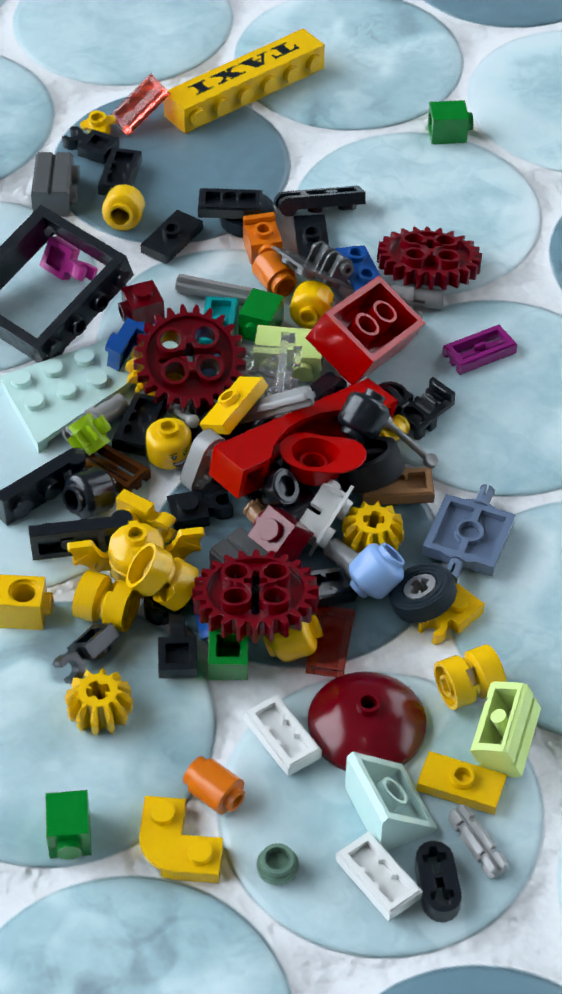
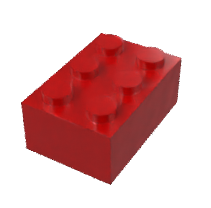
[305,276,426,385]

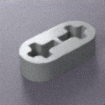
[180,429,226,492]

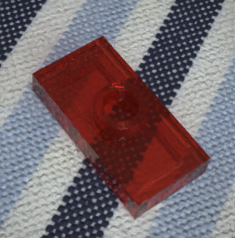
[110,73,170,136]
[305,606,355,678]

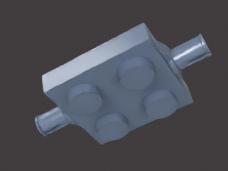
[422,484,515,583]

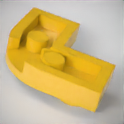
[139,796,223,883]

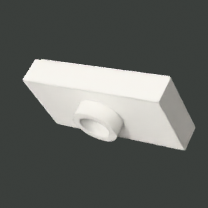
[244,694,322,776]
[336,831,423,922]

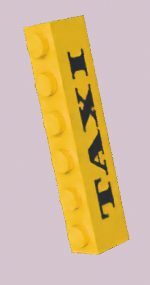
[163,28,325,134]

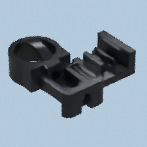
[378,377,456,440]

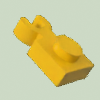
[116,489,177,543]
[418,583,485,645]

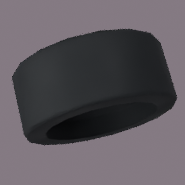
[337,436,405,494]

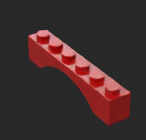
[209,378,398,499]

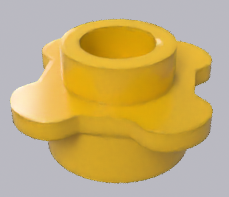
[80,110,116,134]

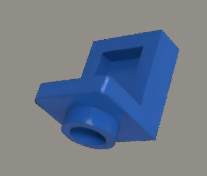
[105,317,146,371]

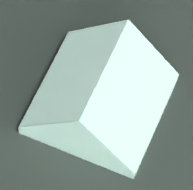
[345,751,438,851]

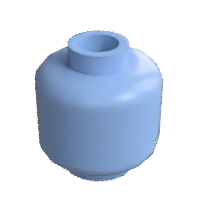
[348,543,405,599]

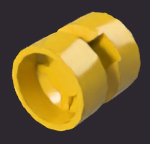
[126,543,199,611]
[72,570,141,632]
[433,644,506,710]

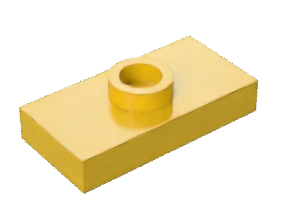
[199,376,269,435]
[416,751,507,815]

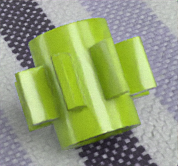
[67,412,112,456]

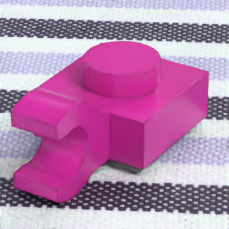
[39,236,98,281]

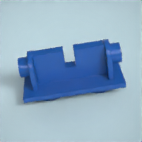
[335,245,382,291]

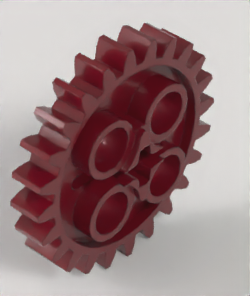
[377,227,482,290]
[134,304,246,414]
[192,549,319,643]

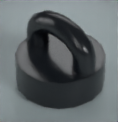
[261,468,299,506]

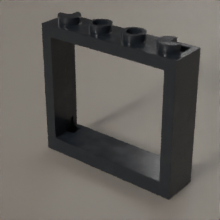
[0,205,134,363]

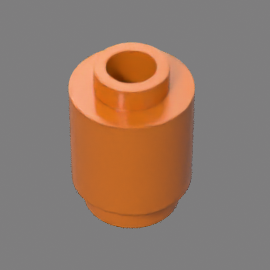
[252,251,297,297]
[183,756,245,815]

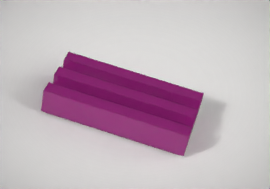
[442,324,517,375]

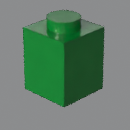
[427,100,473,144]
[239,288,284,342]
[208,629,249,680]
[45,790,92,860]

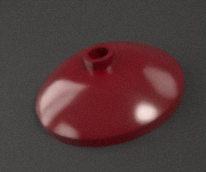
[307,671,427,771]

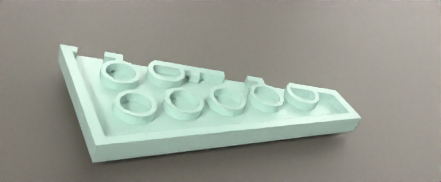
[0,324,199,453]

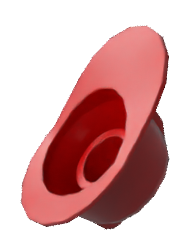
[279,432,366,486]

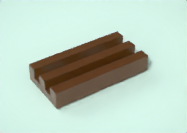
[83,444,151,494]

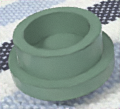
[257,843,299,886]

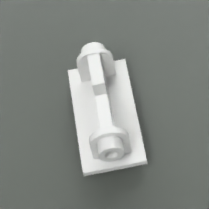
[300,479,354,556]

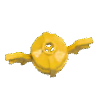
[67,520,205,598]

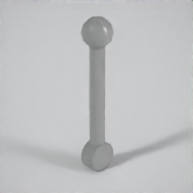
[168,406,200,428]
[384,416,439,469]

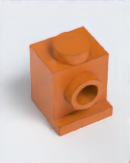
[243,212,282,265]

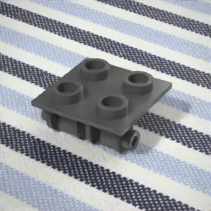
[272,241,354,290]

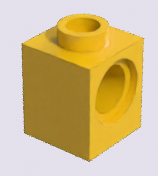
[0,574,54,630]

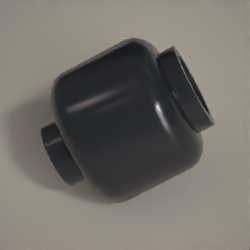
[337,388,390,444]
[62,467,118,518]

